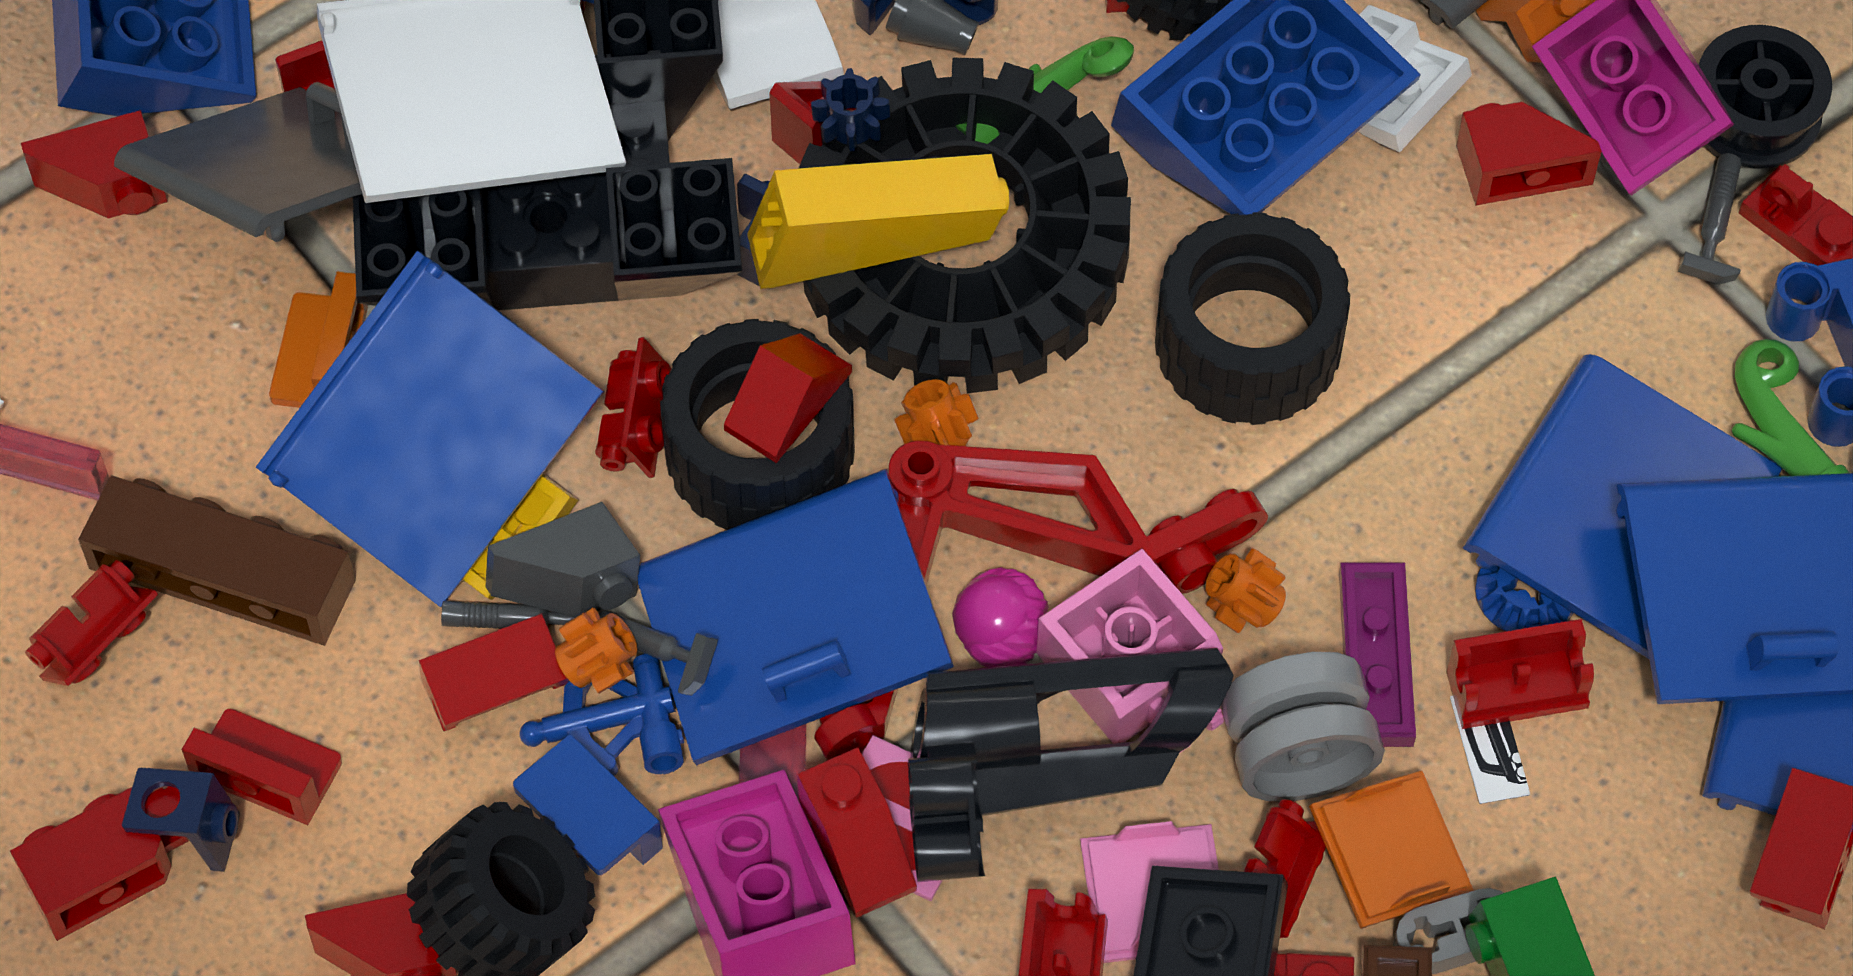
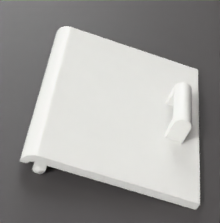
[317,0,626,203]

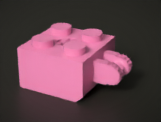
[1037,549,1224,753]

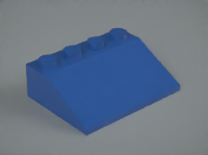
[52,0,256,116]
[1111,0,1421,215]

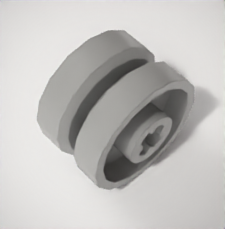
[1221,652,1385,801]

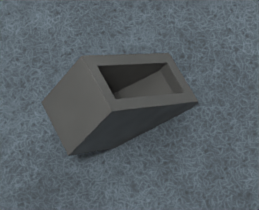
[485,502,640,618]

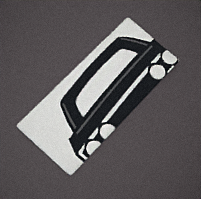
[1450,696,1530,804]

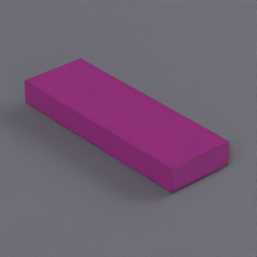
[1339,563,1416,747]

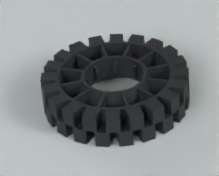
[798,57,1131,393]

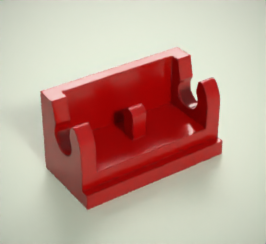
[419,614,568,732]
[1446,619,1594,729]
[1750,767,1853,930]
[1019,889,1108,976]

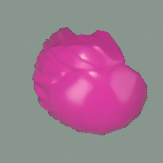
[952,567,1049,668]

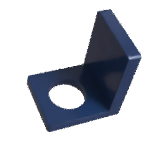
[122,768,240,872]

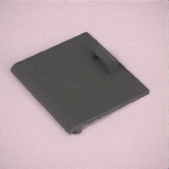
[114,82,362,242]

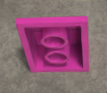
[1532,0,1735,196]
[658,770,856,976]

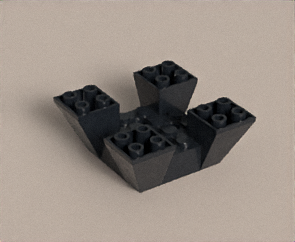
[352,0,742,311]

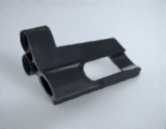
[908,648,1234,882]

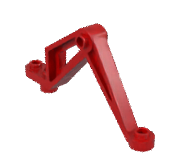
[814,441,1268,760]

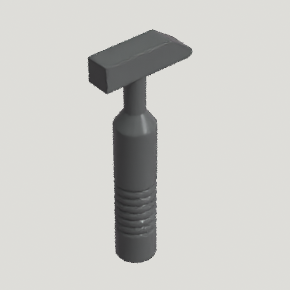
[1678,153,1741,285]
[441,601,575,629]
[599,611,718,696]

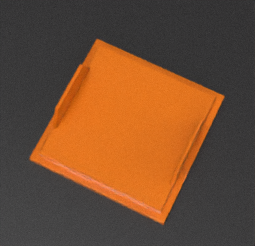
[1309,771,1474,929]

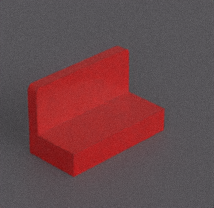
[181,708,342,826]

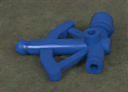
[519,654,684,776]

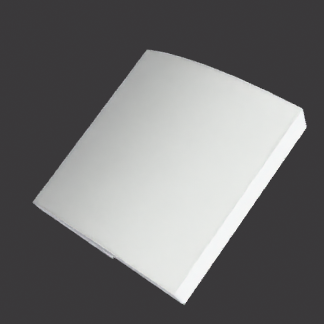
[713,0,844,110]
[1358,5,1472,153]

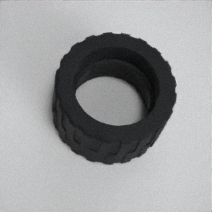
[1155,212,1350,425]
[660,319,855,530]

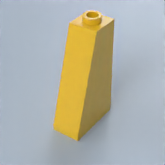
[747,154,1009,289]

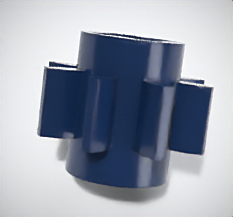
[811,68,890,151]

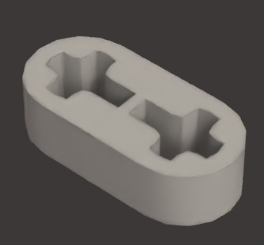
[1393,888,1504,974]

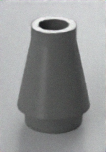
[886,0,979,55]

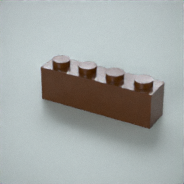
[78,475,355,646]

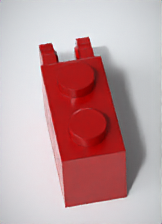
[10,786,188,941]

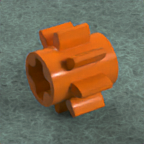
[895,379,979,446]
[1206,548,1286,633]
[555,608,637,694]

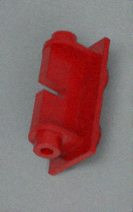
[595,337,672,478]
[25,560,158,686]
[1244,799,1326,938]

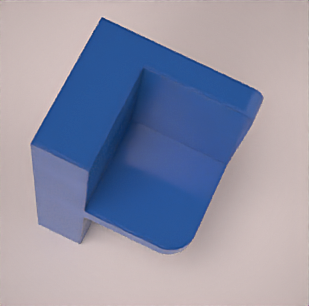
[513,733,663,875]

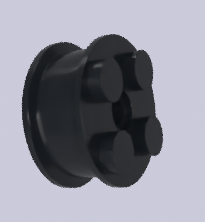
[1699,25,1832,168]

